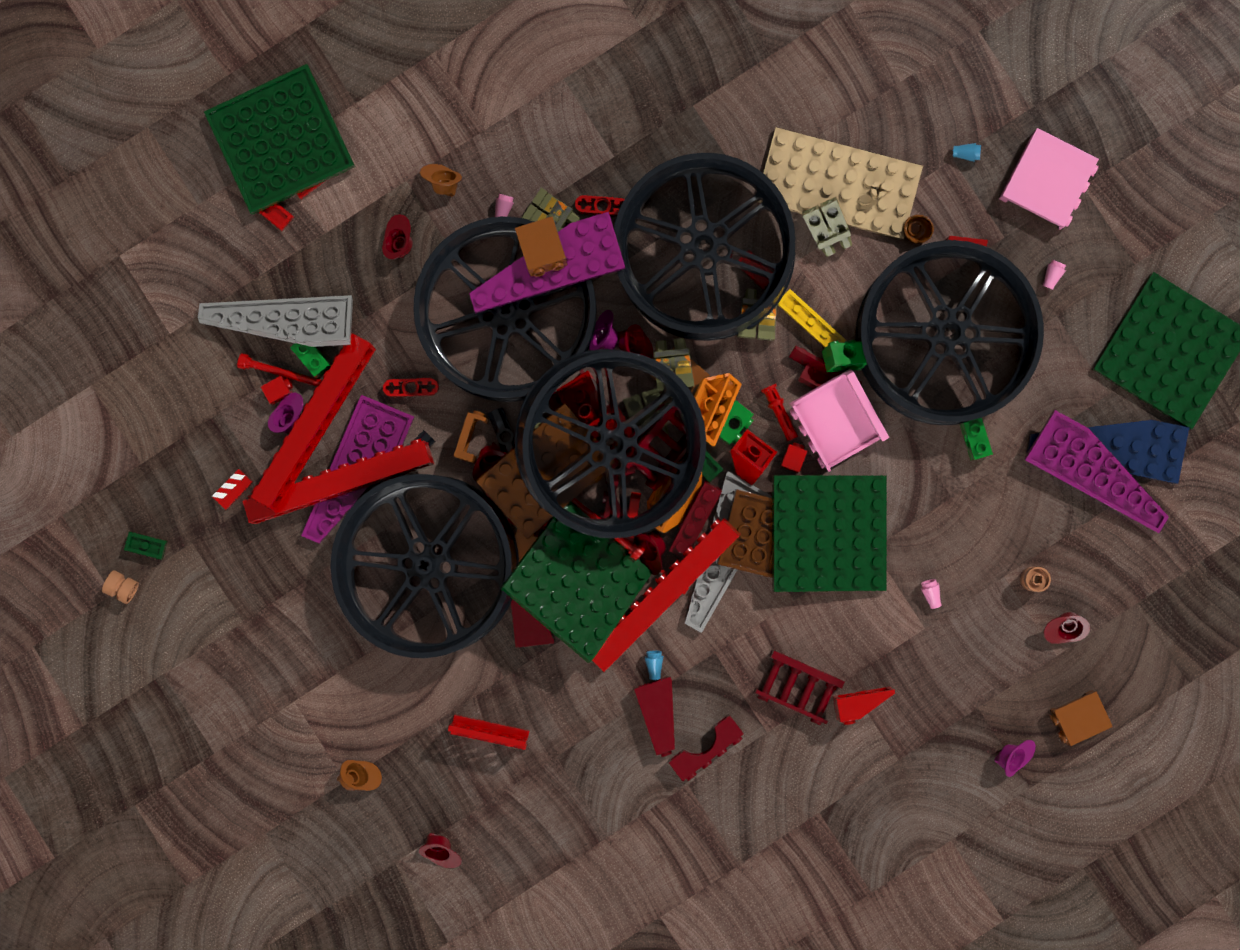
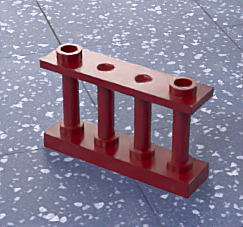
[616,400,686,491]
[754,649,845,726]

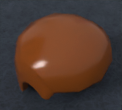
[903,214,934,244]

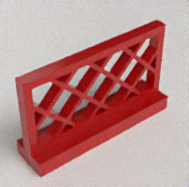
[448,714,530,750]

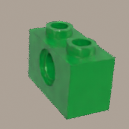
[822,340,867,372]
[290,343,332,379]
[719,400,754,445]
[959,418,993,461]

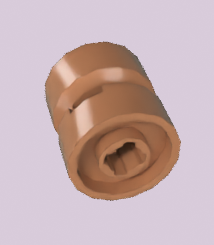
[1020,567,1051,592]
[102,570,139,604]

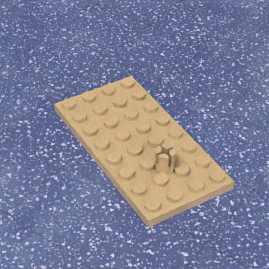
[758,127,923,240]

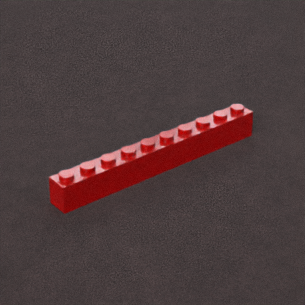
[251,333,376,513]
[243,439,434,524]
[592,518,740,672]

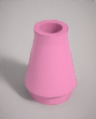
[495,194,514,217]
[1043,260,1066,290]
[920,579,942,609]

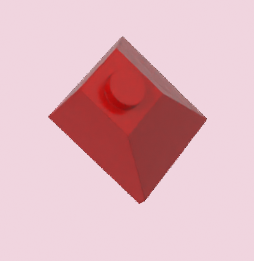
[731,429,777,486]

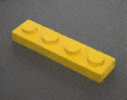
[778,289,846,348]

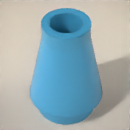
[953,143,981,162]
[645,650,664,680]

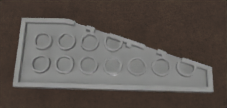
[198,295,353,347]

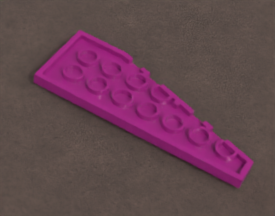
[469,212,625,313]
[301,395,415,543]
[1024,409,1169,533]

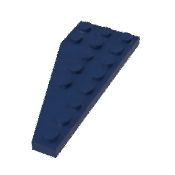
[1026,420,1189,484]

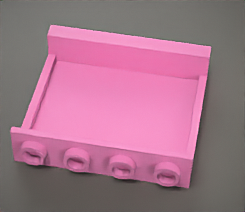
[999,128,1099,230]
[789,369,889,472]

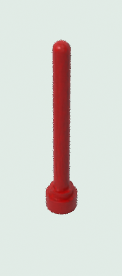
[237,353,322,387]
[572,498,645,561]

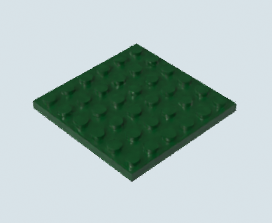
[204,64,356,215]
[1092,272,1240,430]
[772,475,887,592]
[500,501,652,663]

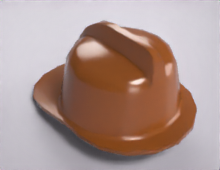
[420,164,462,197]
[337,760,382,791]

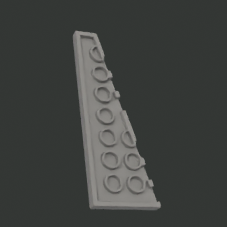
[685,471,772,633]

